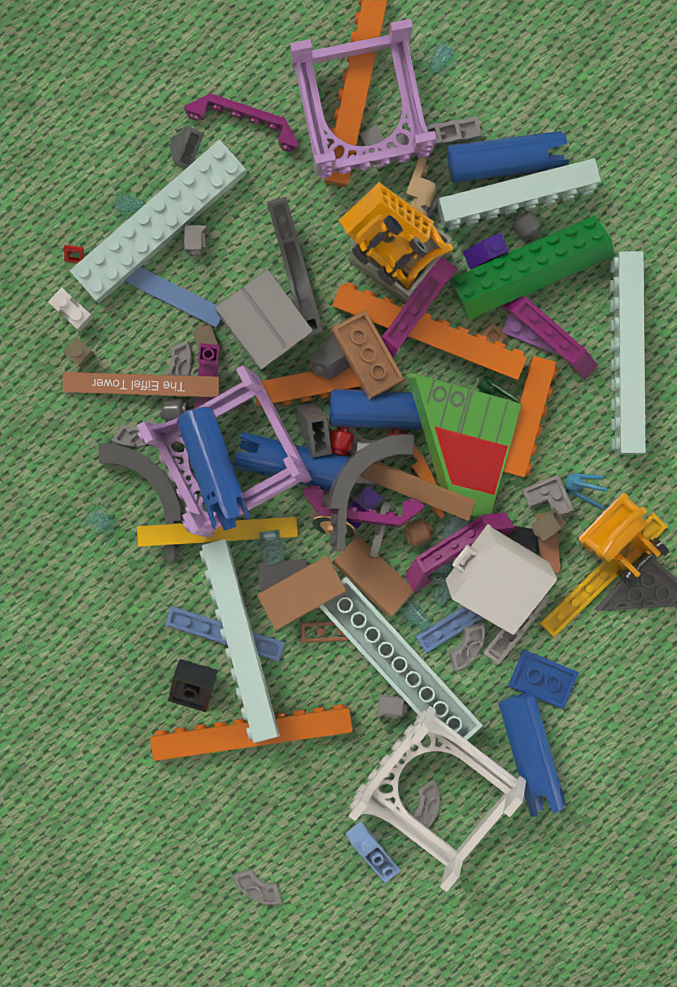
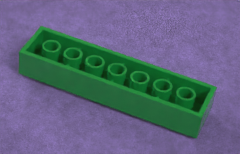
[450,215,615,320]

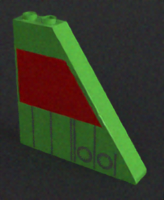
[407,372,522,520]

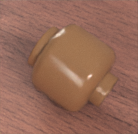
[402,518,433,547]

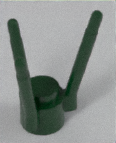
[477,376,520,403]

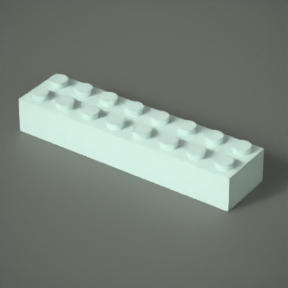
[437,158,601,230]

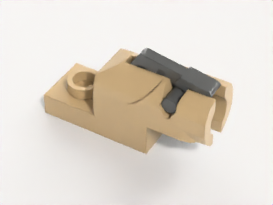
[405,158,439,218]

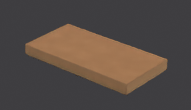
[330,310,405,399]
[332,535,413,618]
[257,556,347,631]

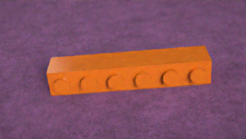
[503,356,558,478]
[255,367,363,410]

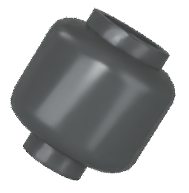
[512,210,541,240]
[160,398,191,422]

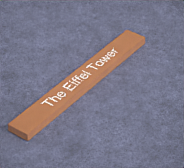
[63,372,220,397]

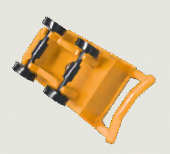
[339,182,453,289]
[579,493,670,587]

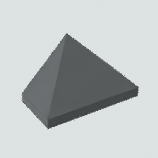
[169,126,204,169]

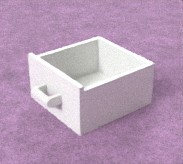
[445,524,557,635]

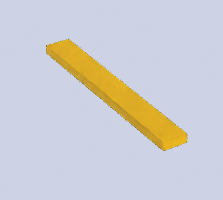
[540,513,667,638]
[137,517,298,547]

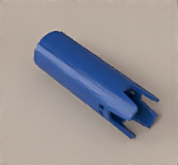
[447,131,569,183]
[329,389,423,430]
[177,407,250,530]
[234,432,350,491]
[498,692,566,817]

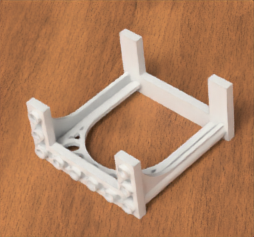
[349,706,526,892]

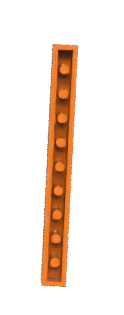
[324,0,388,188]
[332,282,527,380]
[150,704,352,761]

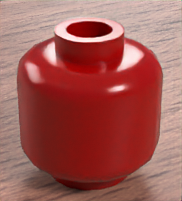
[329,427,354,456]

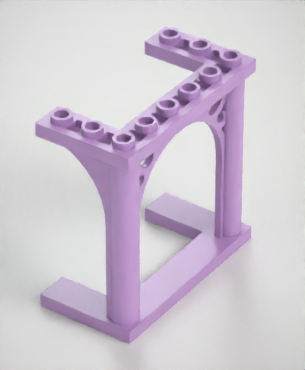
[290,19,436,178]
[137,365,312,537]

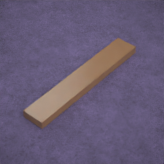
[359,461,476,521]

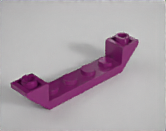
[184,93,299,152]
[382,257,458,359]
[500,296,598,380]
[189,343,220,462]
[303,485,424,528]
[405,512,516,593]

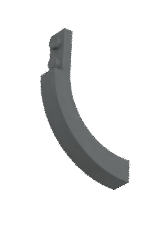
[267,197,323,336]
[326,434,414,552]
[98,443,182,561]

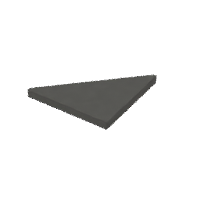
[595,553,677,611]

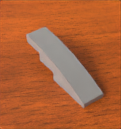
[400,116,482,147]
[483,596,549,664]

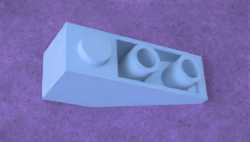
[346,821,401,883]

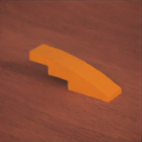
[411,442,444,519]

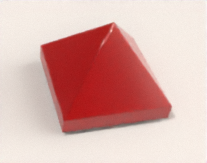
[64,245,84,264]

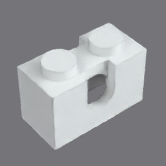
[48,288,94,332]

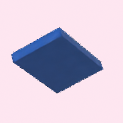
[508,649,579,709]

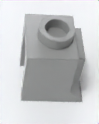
[184,225,208,256]
[377,694,407,718]

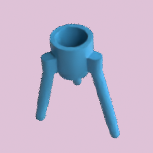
[565,473,607,510]

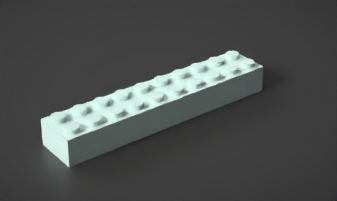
[70,139,247,303]
[609,251,645,455]
[200,539,280,743]
[320,577,483,748]

